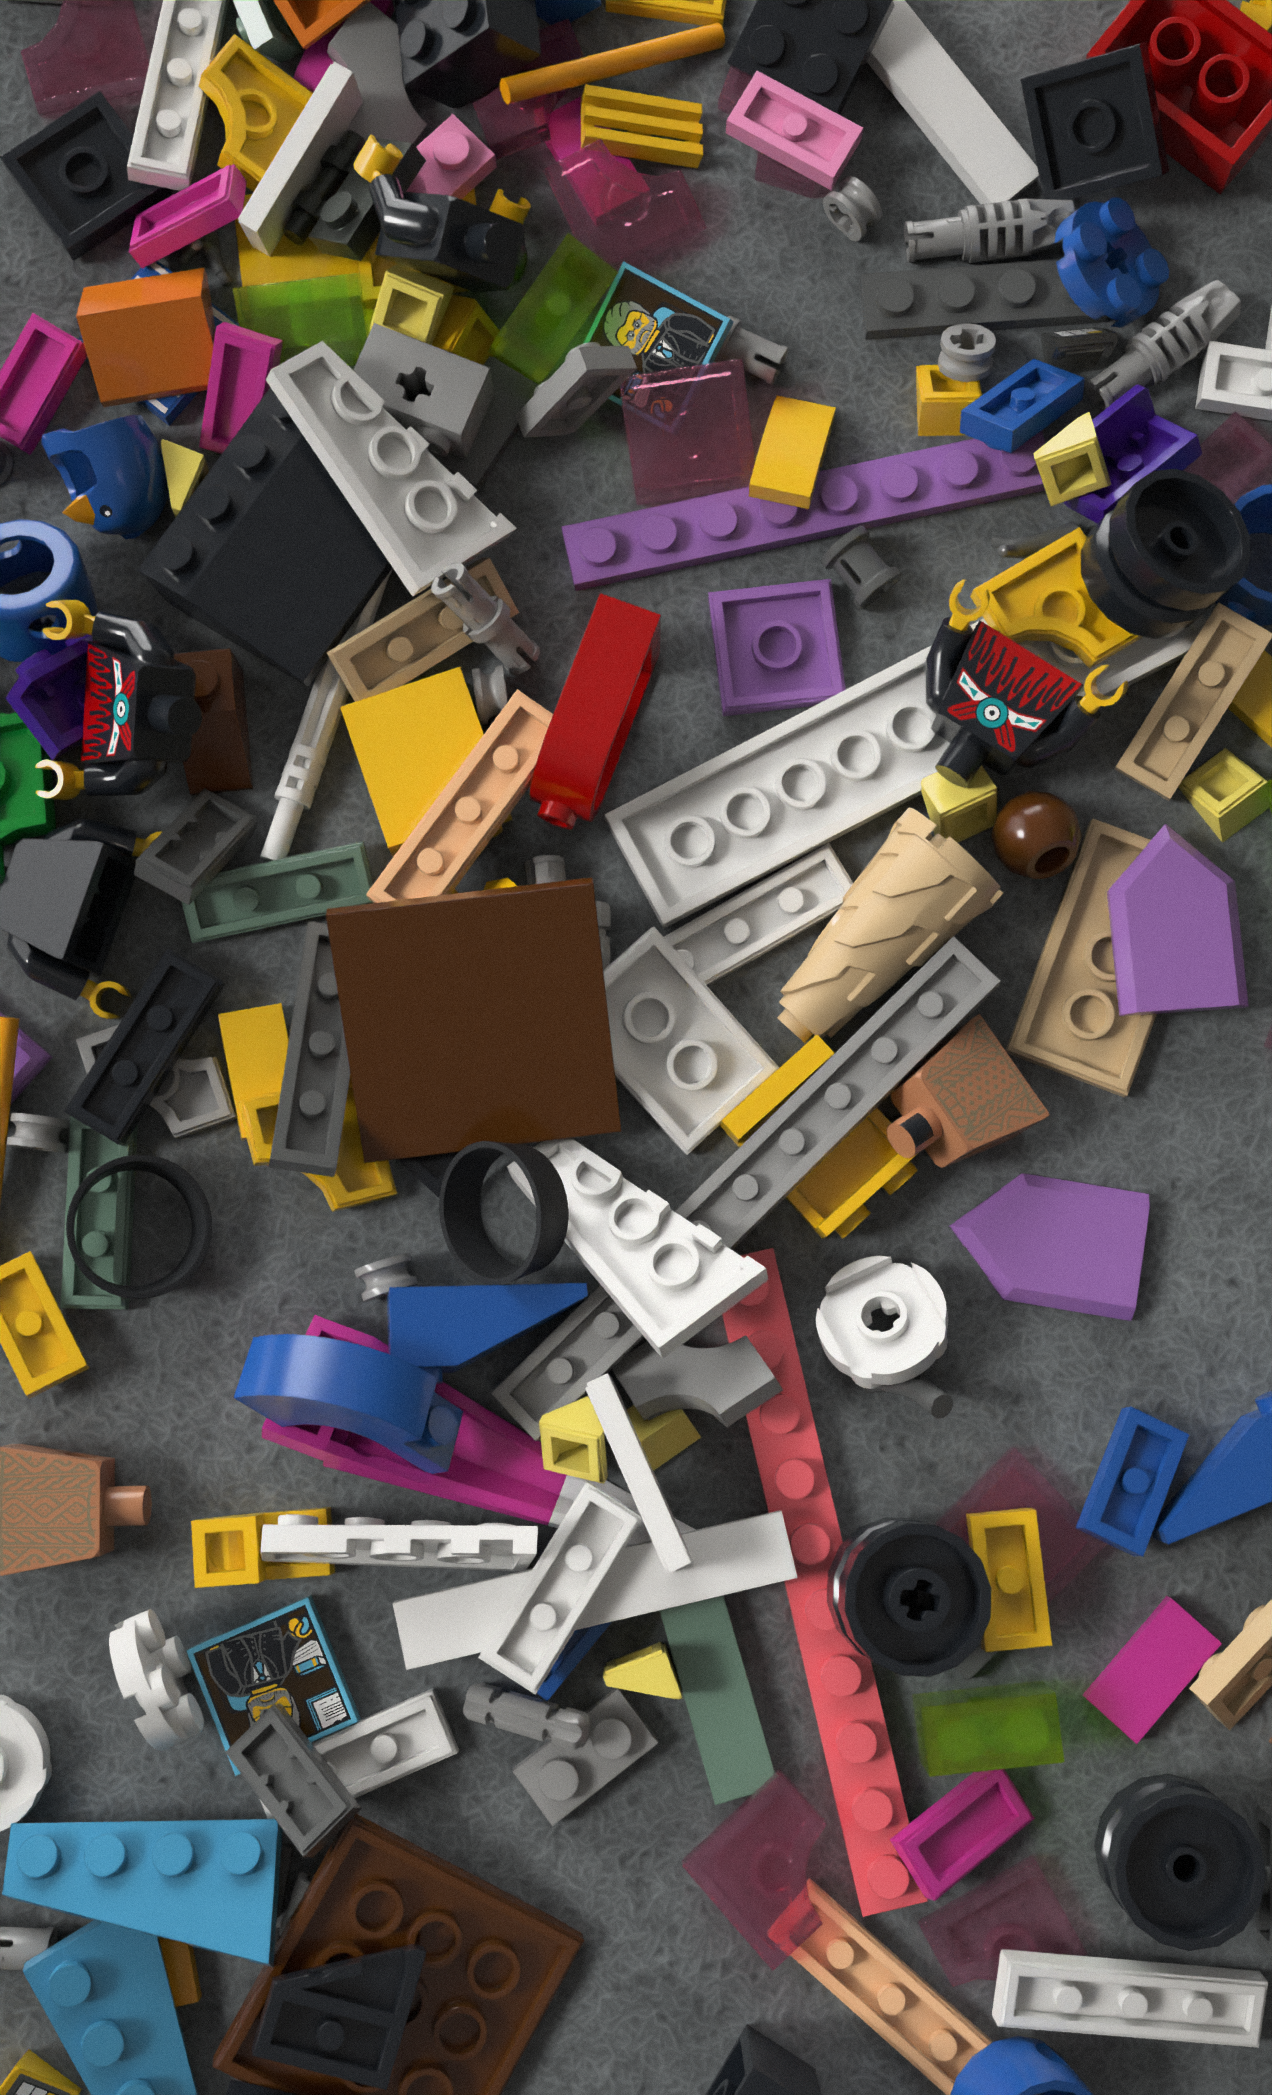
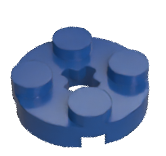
[1055,197,1169,328]

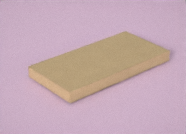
[1005,818,1157,1097]

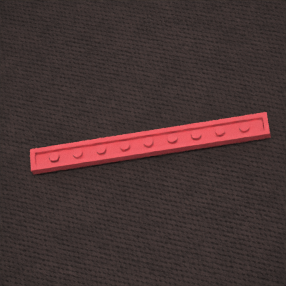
[722,1248,928,1917]

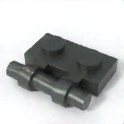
[282,130,426,261]

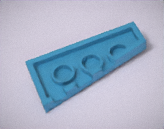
[2,1819,283,1967]
[23,1920,199,2095]

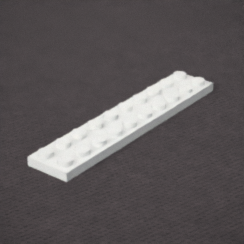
[605,615,1206,929]

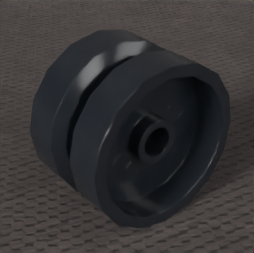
[1081,469,1251,639]
[827,1517,992,1677]
[1094,1774,1266,1951]

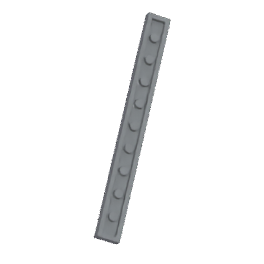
[491,936,1000,1441]

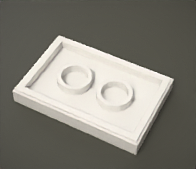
[603,927,779,1155]

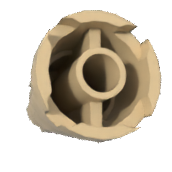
[777,807,1004,1043]

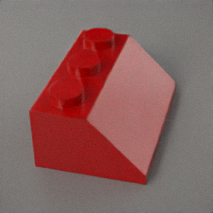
[1086,0,1272,195]

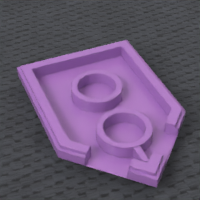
[1107,824,1249,1016]
[949,1173,1150,1321]

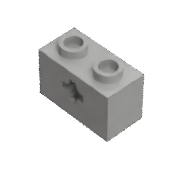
[353,323,494,459]

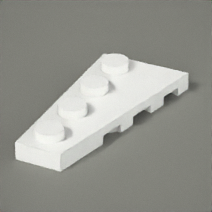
[266,341,517,597]
[507,1138,769,1359]
[261,1514,538,1571]

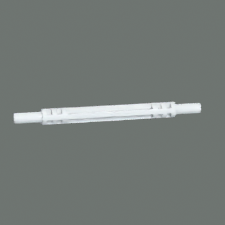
[260,568,393,861]

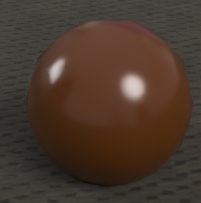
[991,791,1082,879]

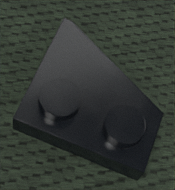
[251,1944,427,2090]

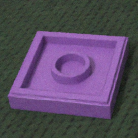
[708,579,846,716]

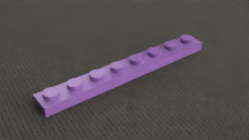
[561,430,1045,591]

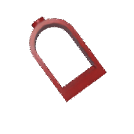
[530,593,661,829]

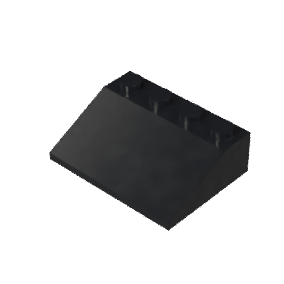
[138,387,393,687]

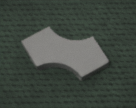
[327,2,427,145]
[76,1025,237,1139]
[612,1335,783,1427]

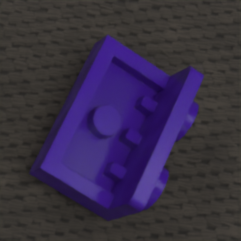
[1063,384,1202,524]
[6,634,93,760]

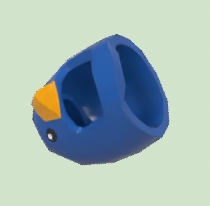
[41,415,169,540]

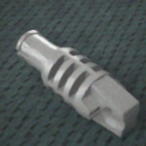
[904,198,1075,263]
[1085,280,1241,412]

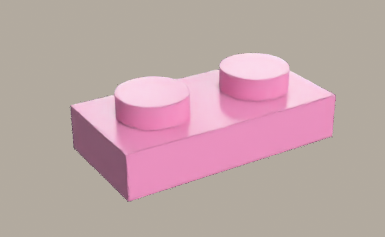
[726,71,863,190]
[406,114,497,199]

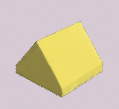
[539,1396,608,1484]
[627,1405,701,1471]

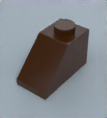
[174,648,253,796]

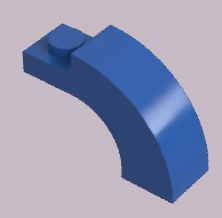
[234,1334,464,1474]

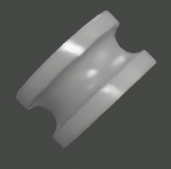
[823,176,883,242]
[938,323,996,382]
[472,665,509,725]
[6,1113,70,1153]
[354,1253,419,1302]

